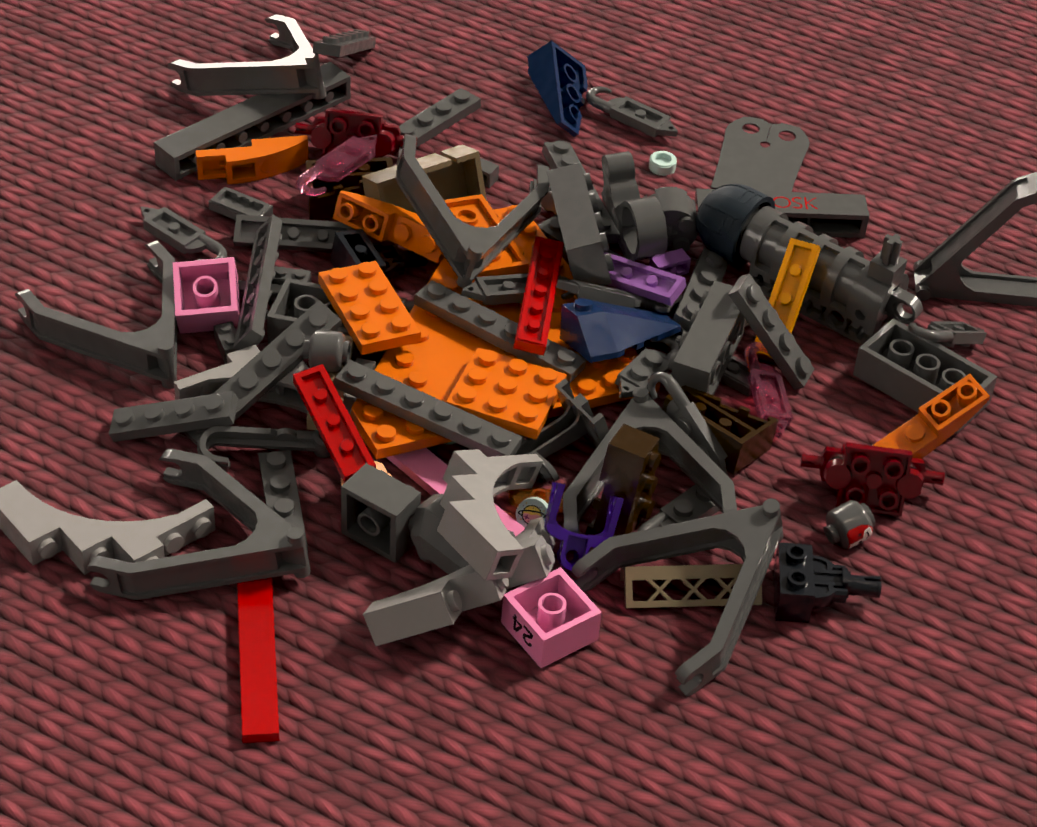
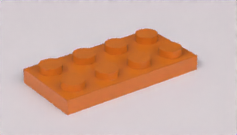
[444,194,529,282]
[318,261,421,355]

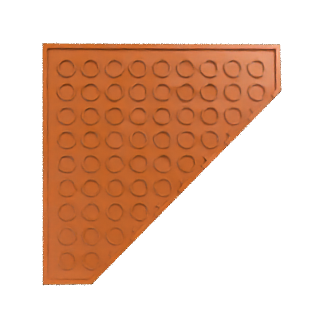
[350,205,661,460]

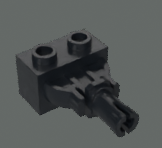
[330,229,428,281]
[773,542,882,623]

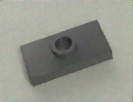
[208,187,273,220]

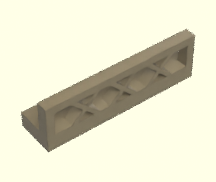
[620,564,762,608]

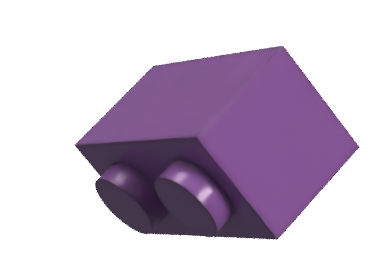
[649,248,691,276]

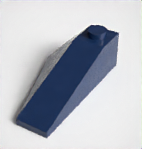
[527,40,588,137]
[560,298,681,363]

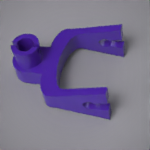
[544,482,624,571]

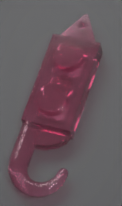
[296,135,377,196]
[745,342,793,439]

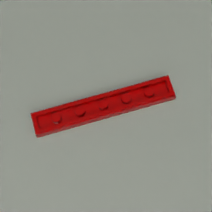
[513,236,564,356]
[237,577,280,743]

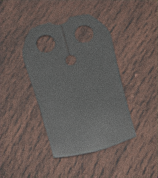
[711,117,810,192]

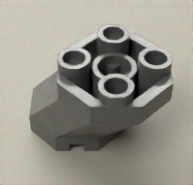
[408,494,515,594]

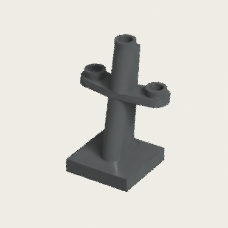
[515,379,609,484]

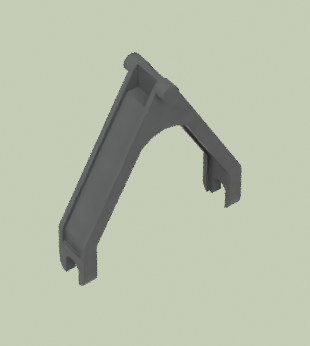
[167,14,327,99]
[396,134,549,288]
[913,172,1037,307]
[15,241,177,389]
[563,386,737,551]
[86,449,311,600]
[571,498,784,696]

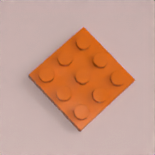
[446,347,567,440]

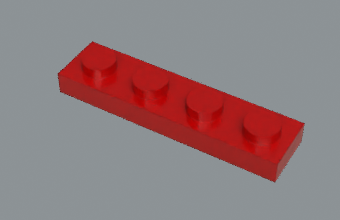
[293,364,376,483]

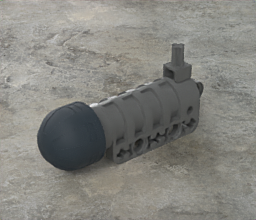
[696,184,923,345]

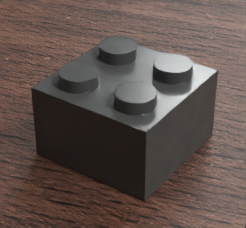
[341,463,421,563]

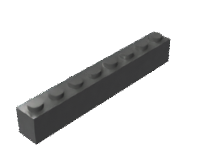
[154,62,351,181]

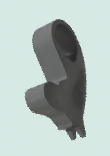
[601,151,667,261]

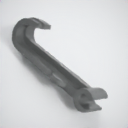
[197,426,330,472]

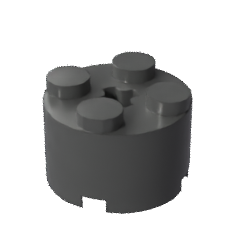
[643,187,698,252]

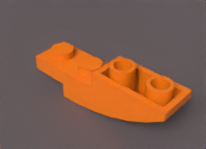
[195,135,308,185]
[333,191,444,263]
[872,374,990,459]

